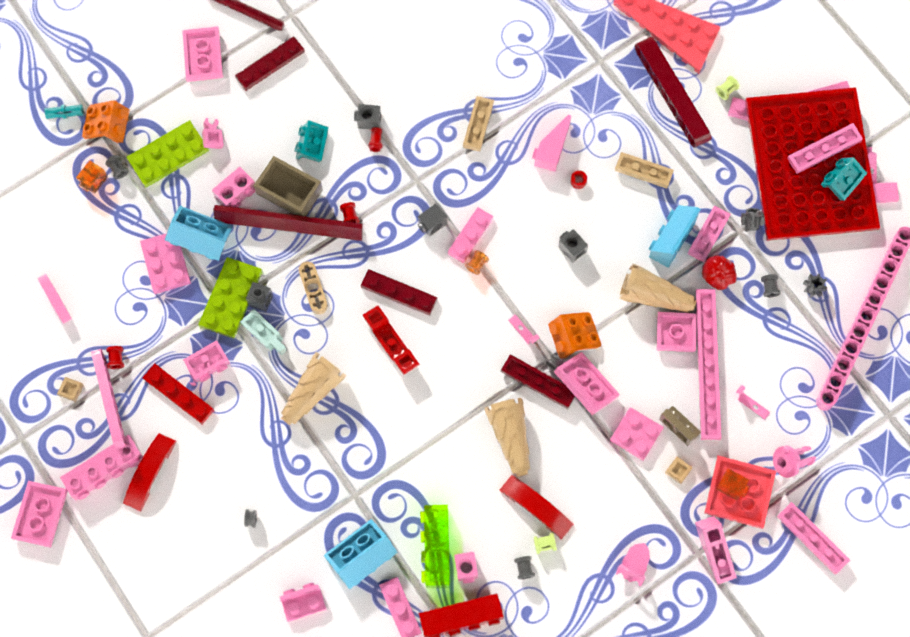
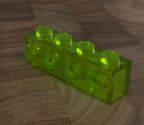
[420,505,450,588]

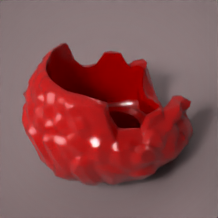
[701,255,737,290]

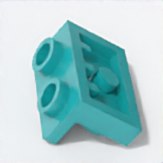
[294,120,329,163]
[821,157,867,201]

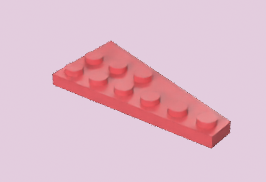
[613,0,720,74]

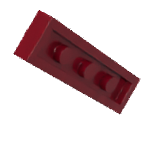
[235,36,305,91]
[360,269,438,316]
[500,354,576,409]

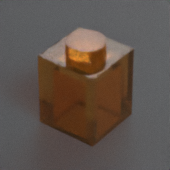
[76,160,108,194]
[716,468,750,501]

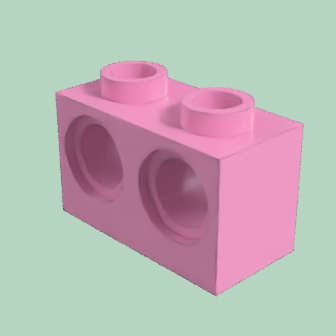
[212,166,255,208]

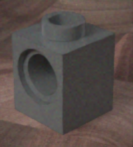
[354,104,382,129]
[417,203,448,237]
[558,229,588,263]
[246,282,273,312]

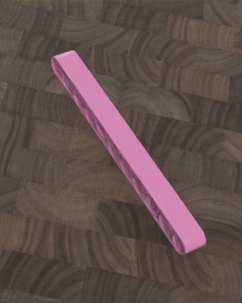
[816,226,910,411]

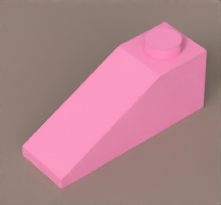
[532,115,572,172]
[695,516,737,584]

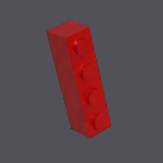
[418,593,504,637]

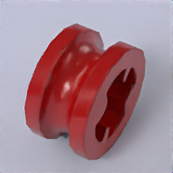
[570,170,587,189]

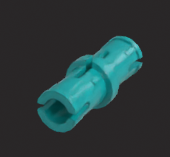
[45,104,84,119]

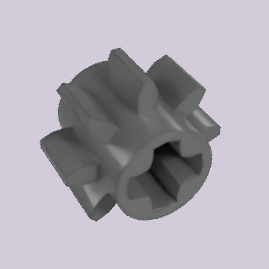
[741,208,764,231]
[803,274,828,298]

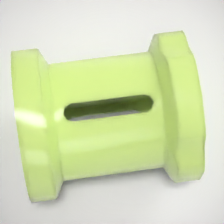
[715,76,740,100]
[533,533,557,554]

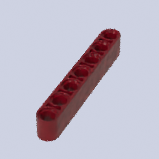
[634,37,712,148]

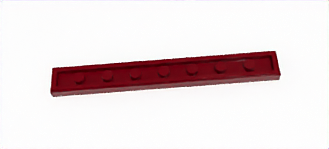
[213,205,363,241]

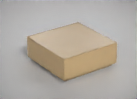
[57,377,84,402]
[665,457,693,484]

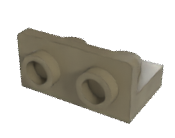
[659,406,701,446]

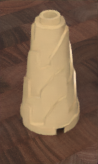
[619,263,696,313]
[281,352,347,425]
[484,398,531,477]

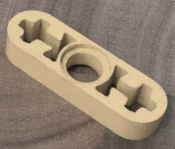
[299,261,328,315]

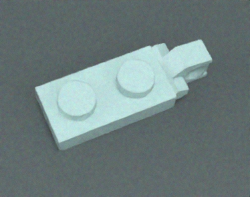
[240,309,287,355]

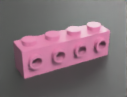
[60,434,143,500]

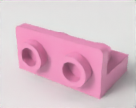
[183,340,230,383]
[279,583,327,622]

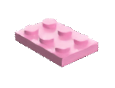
[182,26,223,82]
[140,233,191,294]
[554,352,620,415]
[11,481,68,548]

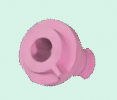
[773,446,816,478]

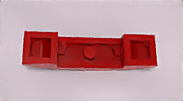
[362,305,420,375]
[123,433,177,512]
[499,475,574,540]

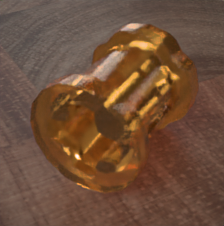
[465,250,489,275]

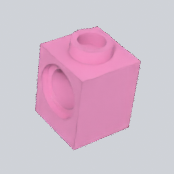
[454,552,478,584]

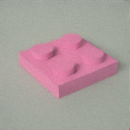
[656,312,696,352]
[610,407,664,461]

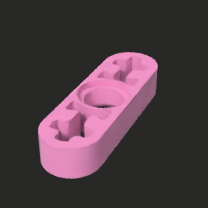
[37,274,72,324]

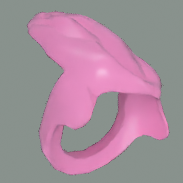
[616,543,650,586]

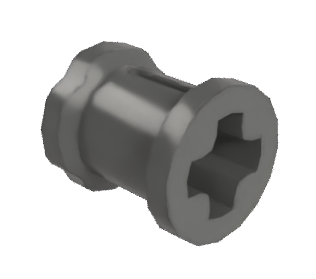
[105,155,129,180]
[761,274,781,298]
[514,556,535,580]

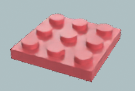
[704,455,776,529]

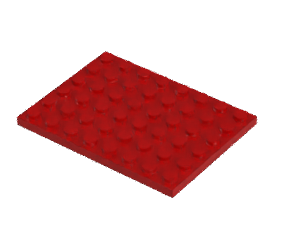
[745,87,880,241]

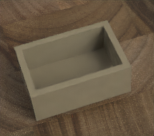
[253,155,323,216]

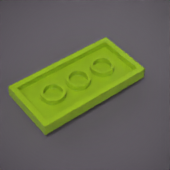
[126,120,209,188]
[198,257,263,339]

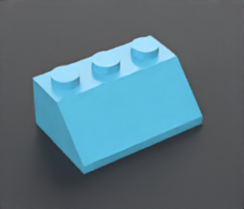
[648,205,701,268]
[165,206,233,261]
[323,519,398,590]

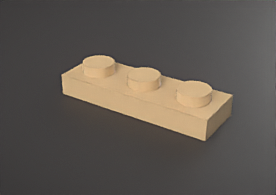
[463,96,494,152]
[615,152,674,189]

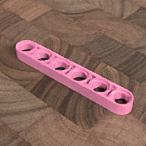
[91,349,127,449]

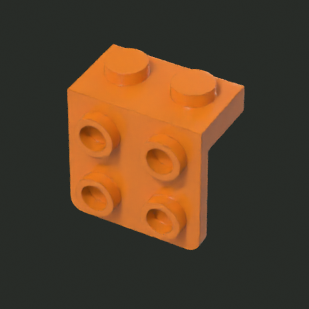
[82,100,130,143]
[548,312,601,359]

